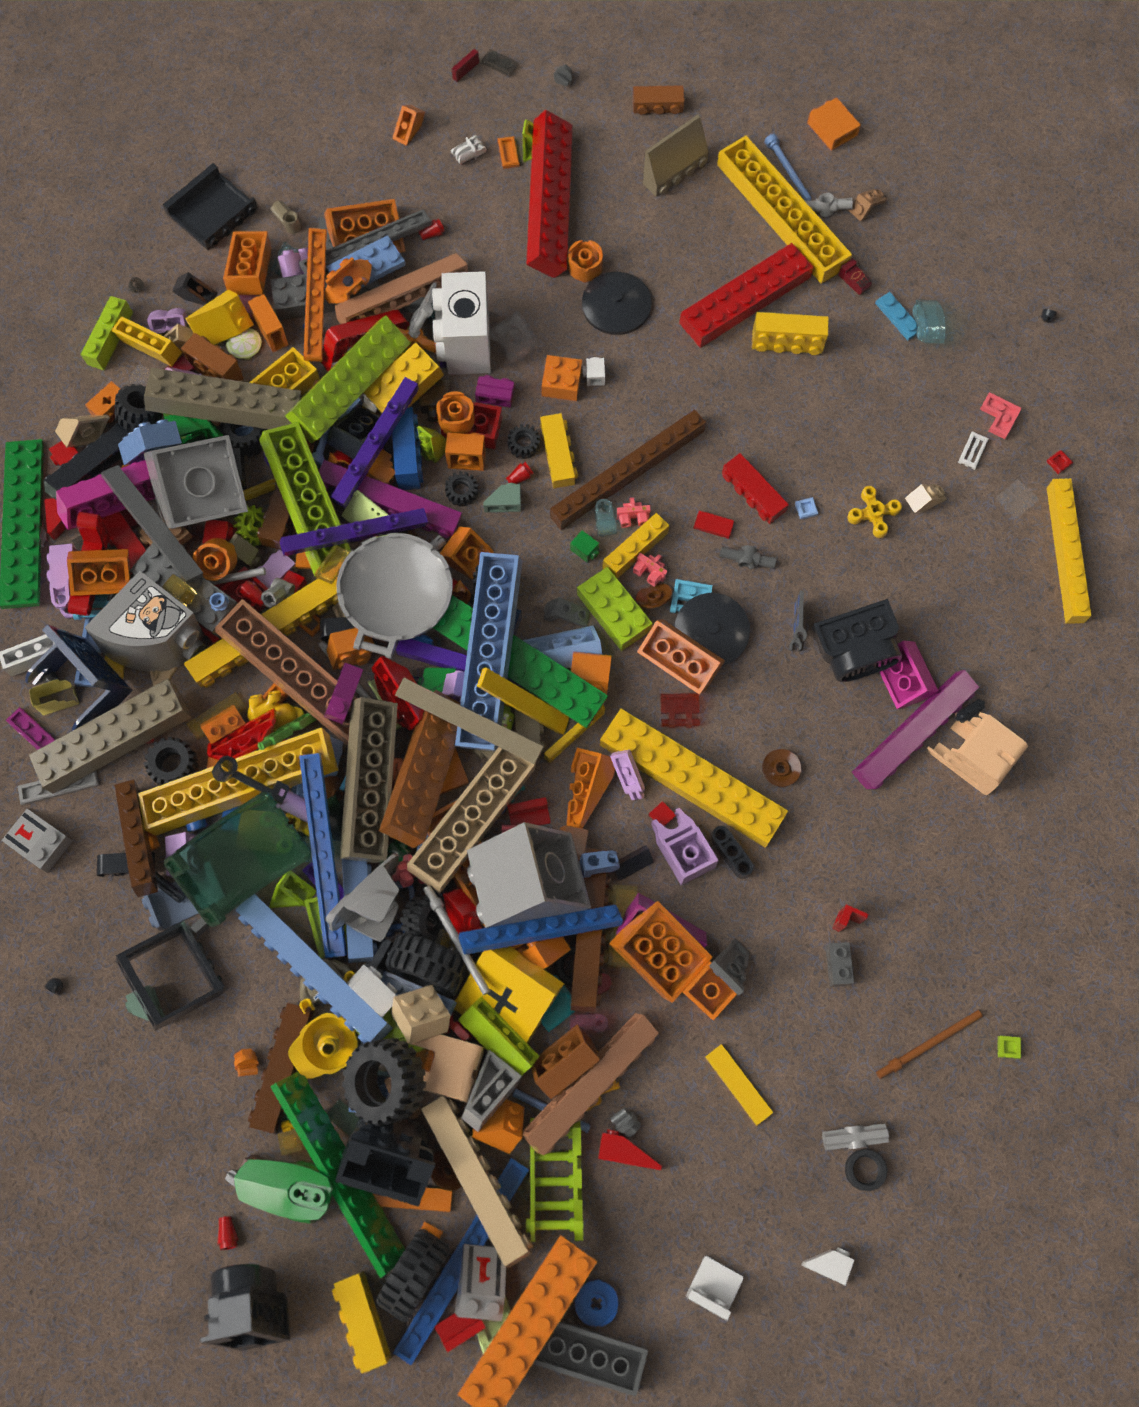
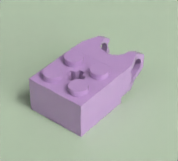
[47,544,78,618]
[651,808,718,885]

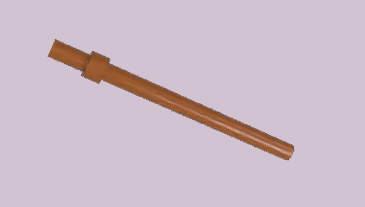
[876,1010,983,1079]

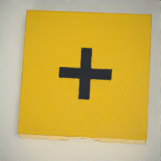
[454,946,564,1044]

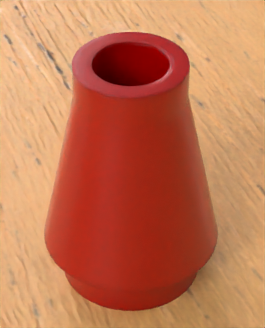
[418,218,445,241]
[506,462,534,484]
[239,580,264,607]
[217,1216,239,1251]

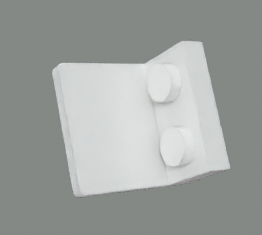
[686,1256,743,1320]

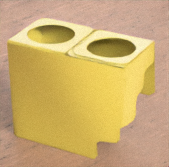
[29,679,79,715]

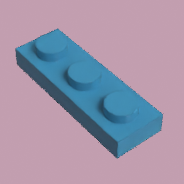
[875,292,923,341]

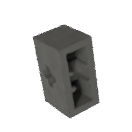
[825,942,854,987]

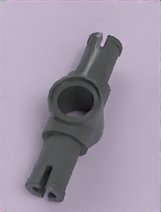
[719,545,776,569]

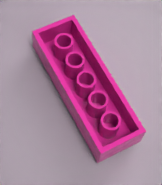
[56,460,155,530]

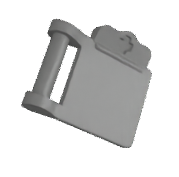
[408,283,437,338]

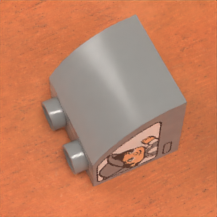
[85,571,206,672]

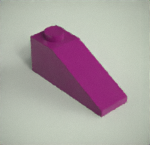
[324,663,363,724]

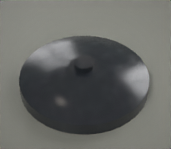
[582,272,652,335]
[674,593,750,667]

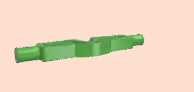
[258,713,317,750]

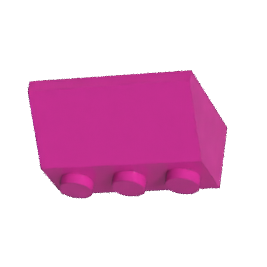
[880,640,939,709]

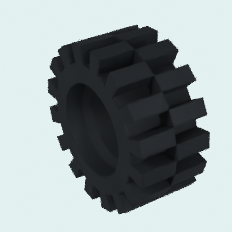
[507,424,540,459]
[445,471,478,507]

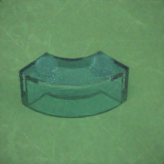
[913,300,945,343]

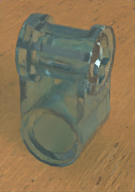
[595,499,617,537]

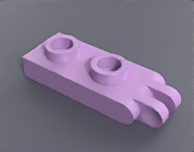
[610,749,645,800]

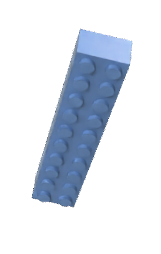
[455,552,523,752]

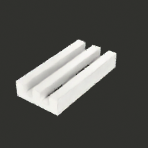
[958,432,989,470]

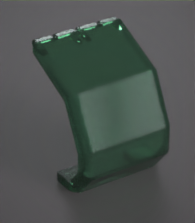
[164,792,312,927]

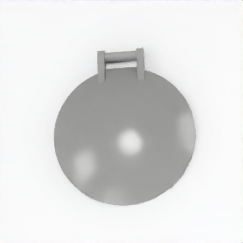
[337,533,453,659]

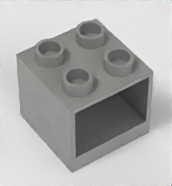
[144,435,248,529]

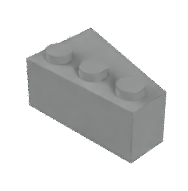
[462,1050,521,1132]

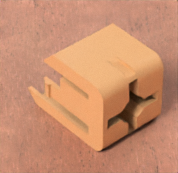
[927,712,1028,795]
[389,1034,485,1103]

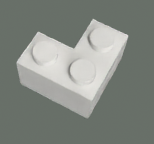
[347,965,397,1017]

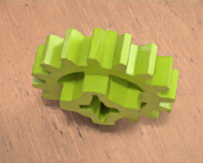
[233,505,265,547]

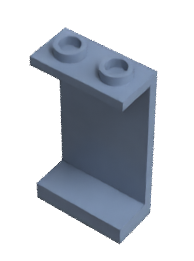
[142,861,226,931]

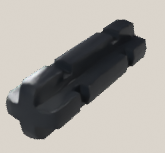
[956,699,985,723]
[155,873,186,903]

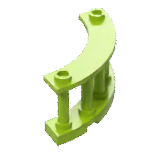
[526,1118,583,1242]

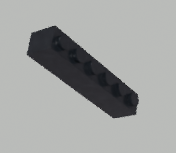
[44,423,131,500]

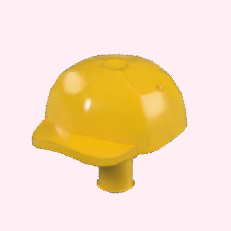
[288,1013,358,1079]

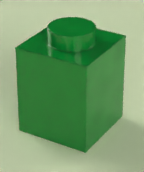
[570,530,600,563]

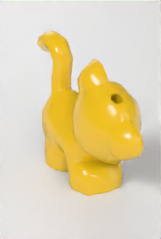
[247,690,304,731]

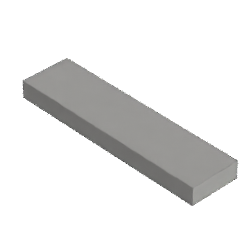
[18,770,99,805]

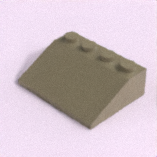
[643,115,708,197]

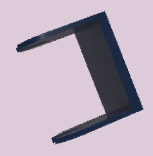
[25,624,133,732]

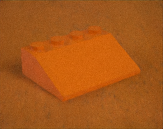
[324,199,406,253]
[609,901,712,1003]

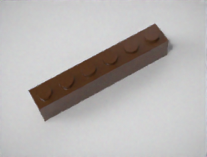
[114,779,158,898]
[248,1003,314,1134]

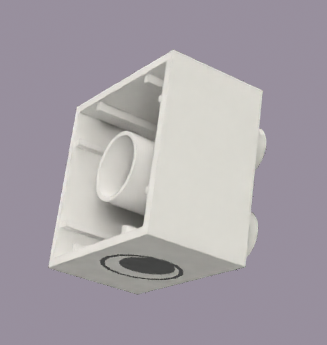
[432,272,491,375]

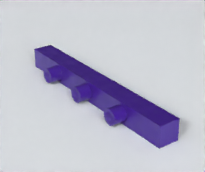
[331,377,419,509]
[280,508,428,556]
[396,639,533,694]

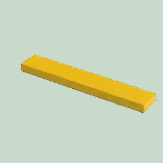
[477,668,569,734]

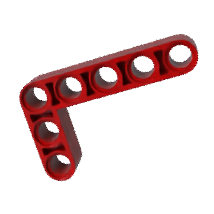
[321,310,409,372]
[68,512,109,616]

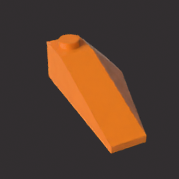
[566,748,615,829]

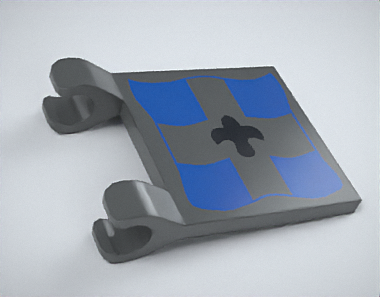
[789,591,807,652]

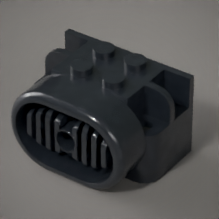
[813,599,902,682]
[335,1118,435,1207]
[200,1264,290,1351]

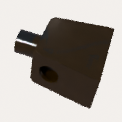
[419,380,451,422]

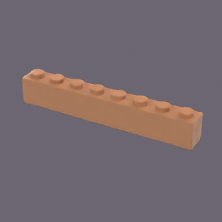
[335,253,468,324]
[522,1013,659,1156]

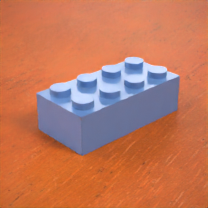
[118,419,182,466]

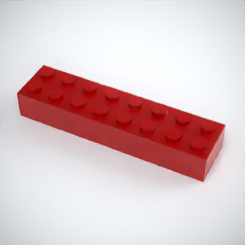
[679,243,813,348]

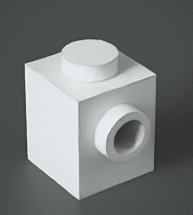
[583,357,605,386]

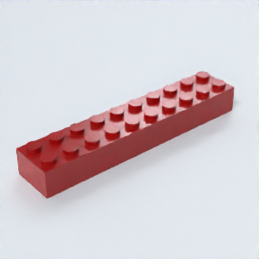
[526,110,573,278]

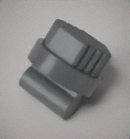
[553,64,573,87]
[610,1107,641,1138]

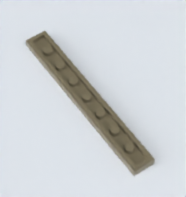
[395,678,544,765]

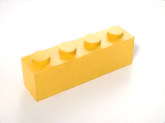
[111,316,182,366]
[540,413,578,489]
[603,513,669,579]

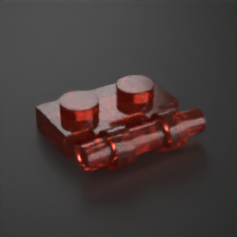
[660,693,700,729]

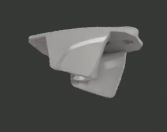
[325,853,399,942]

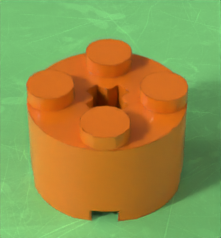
[568,240,603,283]
[436,391,475,434]
[193,538,237,581]

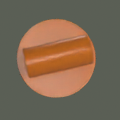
[234,1048,259,1077]

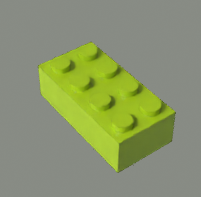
[577,567,653,652]

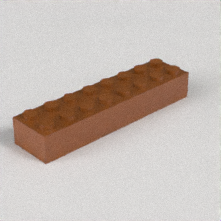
[379,690,461,848]

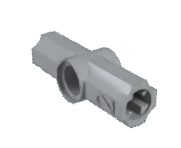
[822,1124,889,1150]

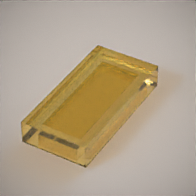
[315,545,350,584]

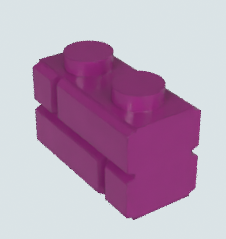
[475,375,515,408]

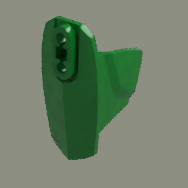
[163,413,223,445]
[234,1159,333,1223]

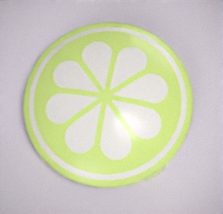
[226,328,262,360]

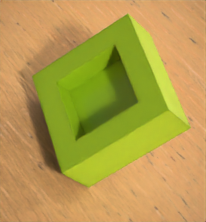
[998,1036,1021,1059]

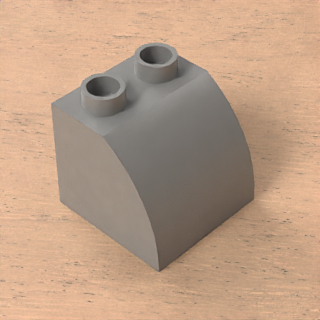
[467,822,591,928]

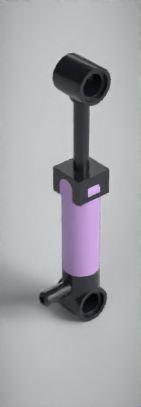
[212,756,343,841]

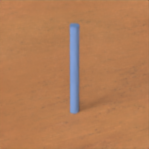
[513,1089,591,1133]

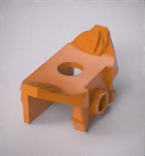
[324,257,372,304]

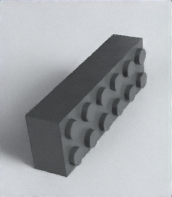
[271,270,379,321]
[129,543,238,639]
[532,1320,648,1397]

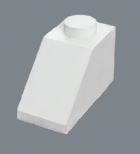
[802,1248,854,1285]

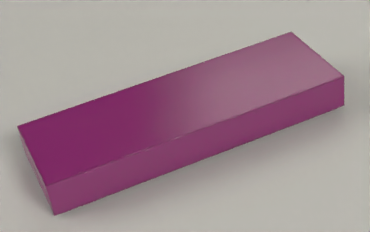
[5,707,55,750]

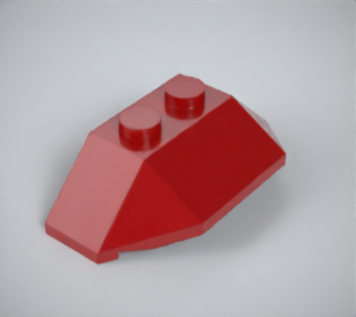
[371,656,424,730]
[207,708,276,760]

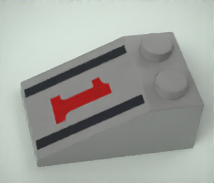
[2,809,73,873]
[455,1244,506,1321]

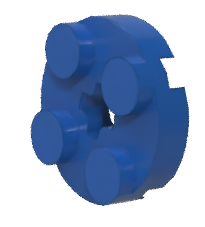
[575,1279,618,1327]

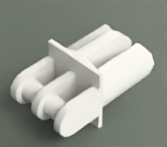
[451,136,487,164]

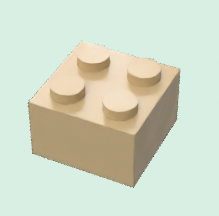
[391,985,450,1045]

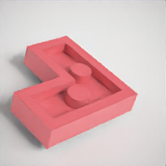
[980,392,1022,439]

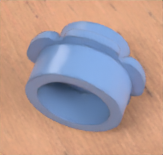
[210,593,229,611]

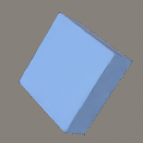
[795,497,818,520]

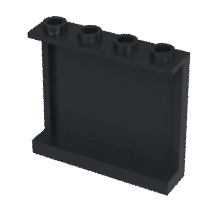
[162,163,258,250]

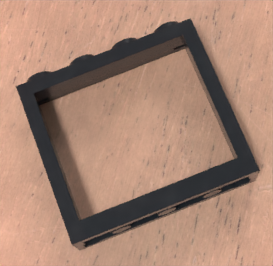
[116,920,225,1031]

